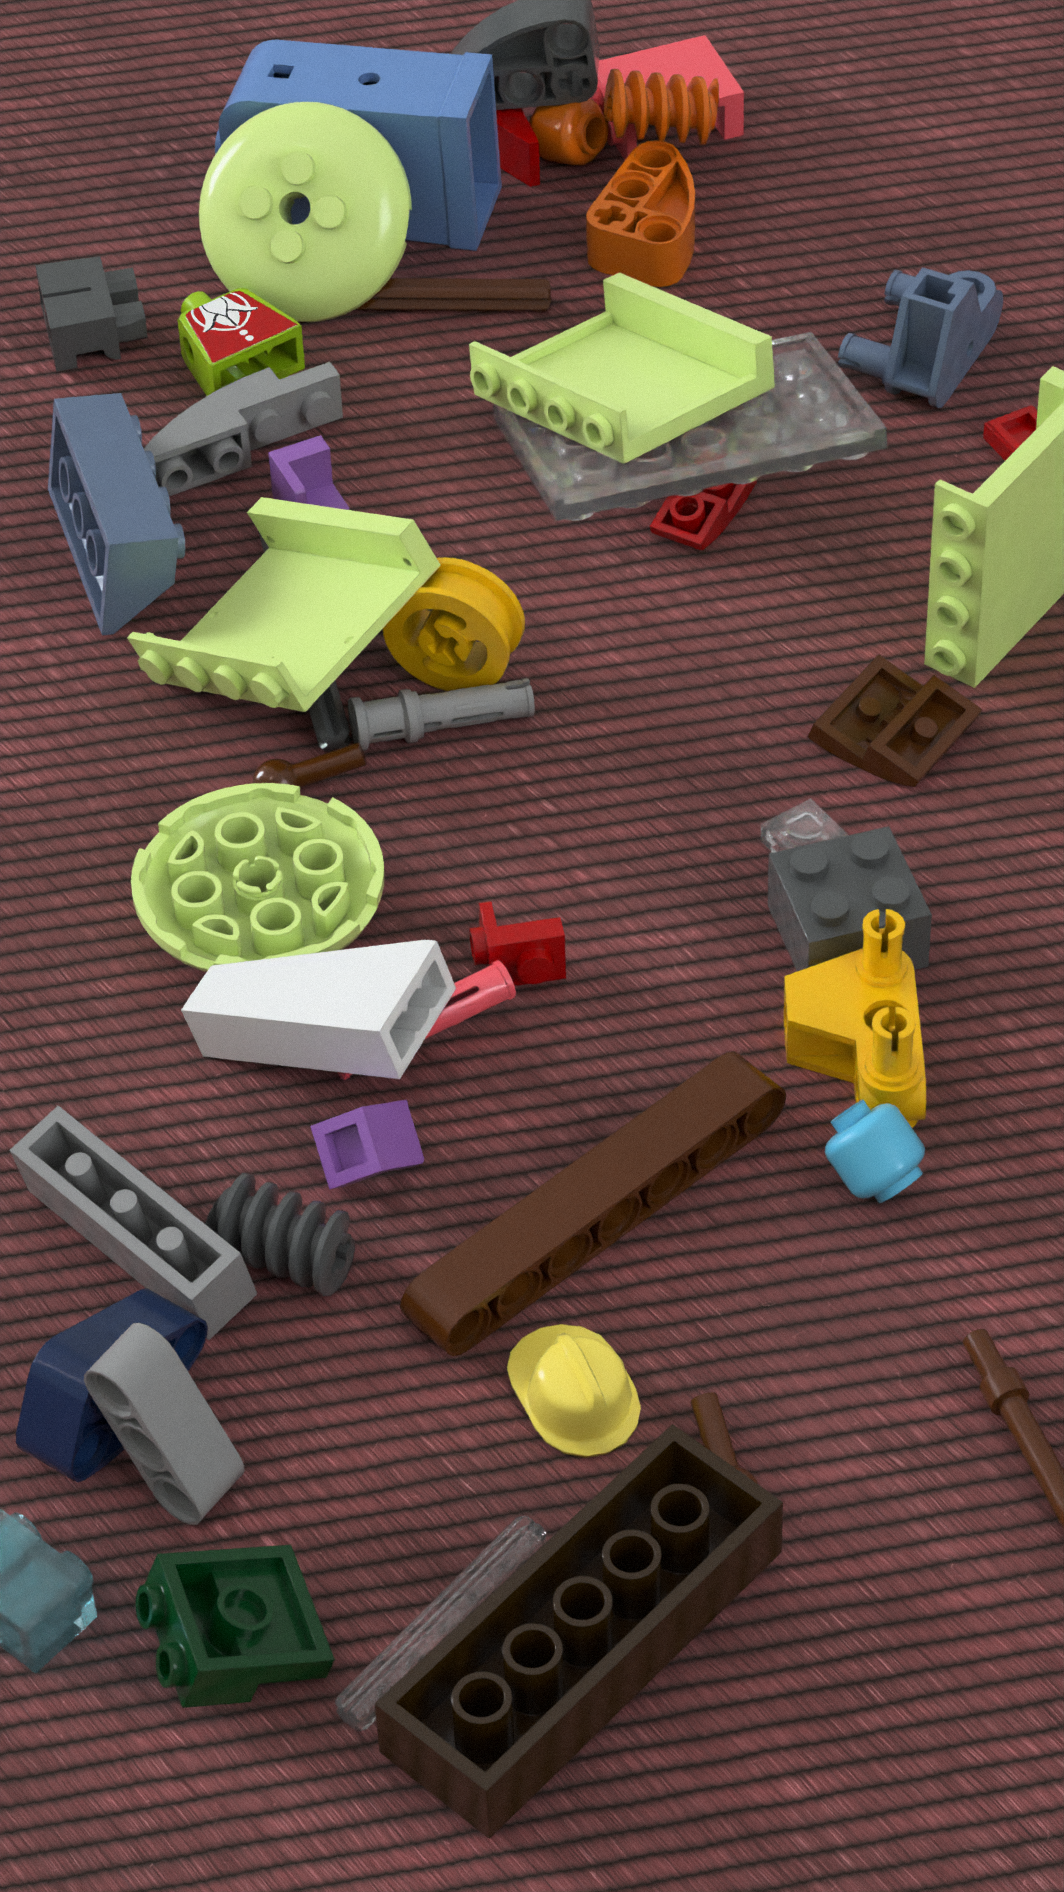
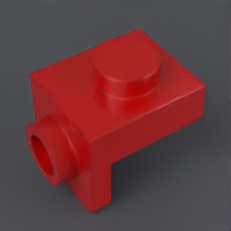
[469,901,566,986]

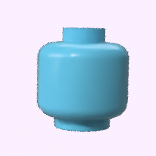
[825,1100,925,1203]

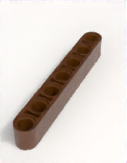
[400,1051,787,1356]

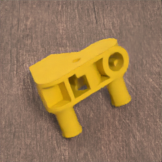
[783,909,926,1128]

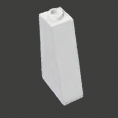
[181,940,456,1079]

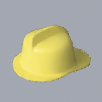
[507,1324,641,1458]

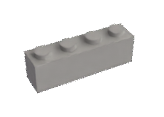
[9,1106,257,1340]

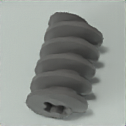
[205,1173,355,1296]

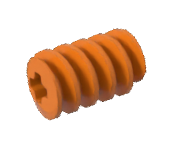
[604,69,719,145]

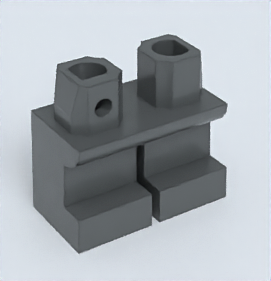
[35,256,148,372]

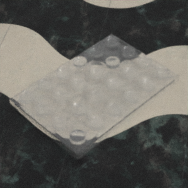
[493,332,888,521]

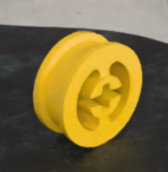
[383,557,525,691]

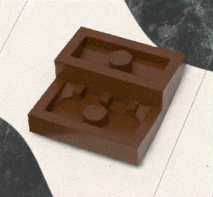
[807,654,983,788]

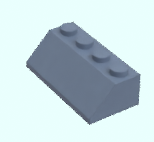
[48,393,185,635]

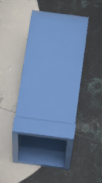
[215,40,502,251]

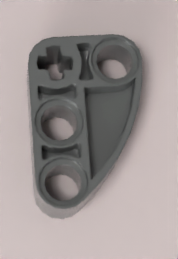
[451,0,600,110]

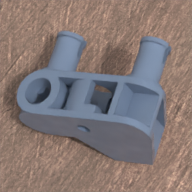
[838,267,1003,408]

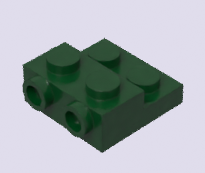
[136,1545,335,1708]

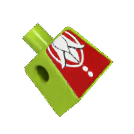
[177,288,305,396]

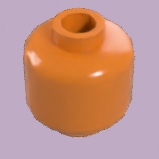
[529,99,608,166]

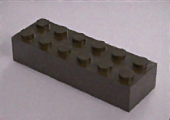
[375,1424,783,1839]

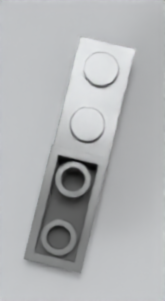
[144,362,343,496]

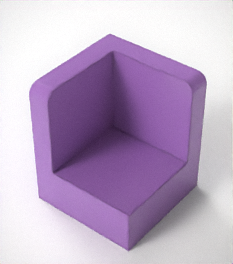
[268,435,349,510]
[310,1100,424,1190]

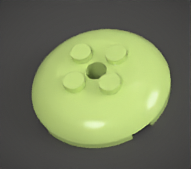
[199,102,412,323]
[131,783,385,972]

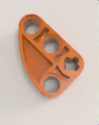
[586,140,695,287]

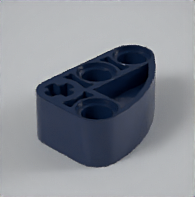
[16,1288,208,1482]

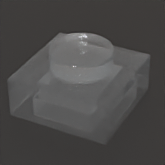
[761,798,848,853]

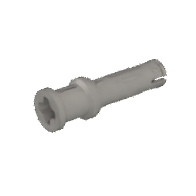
[348,678,535,751]

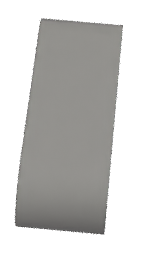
[84,1323,245,1525]

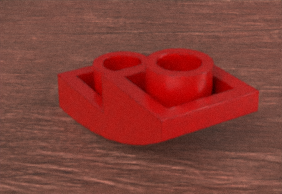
[650,452,757,551]

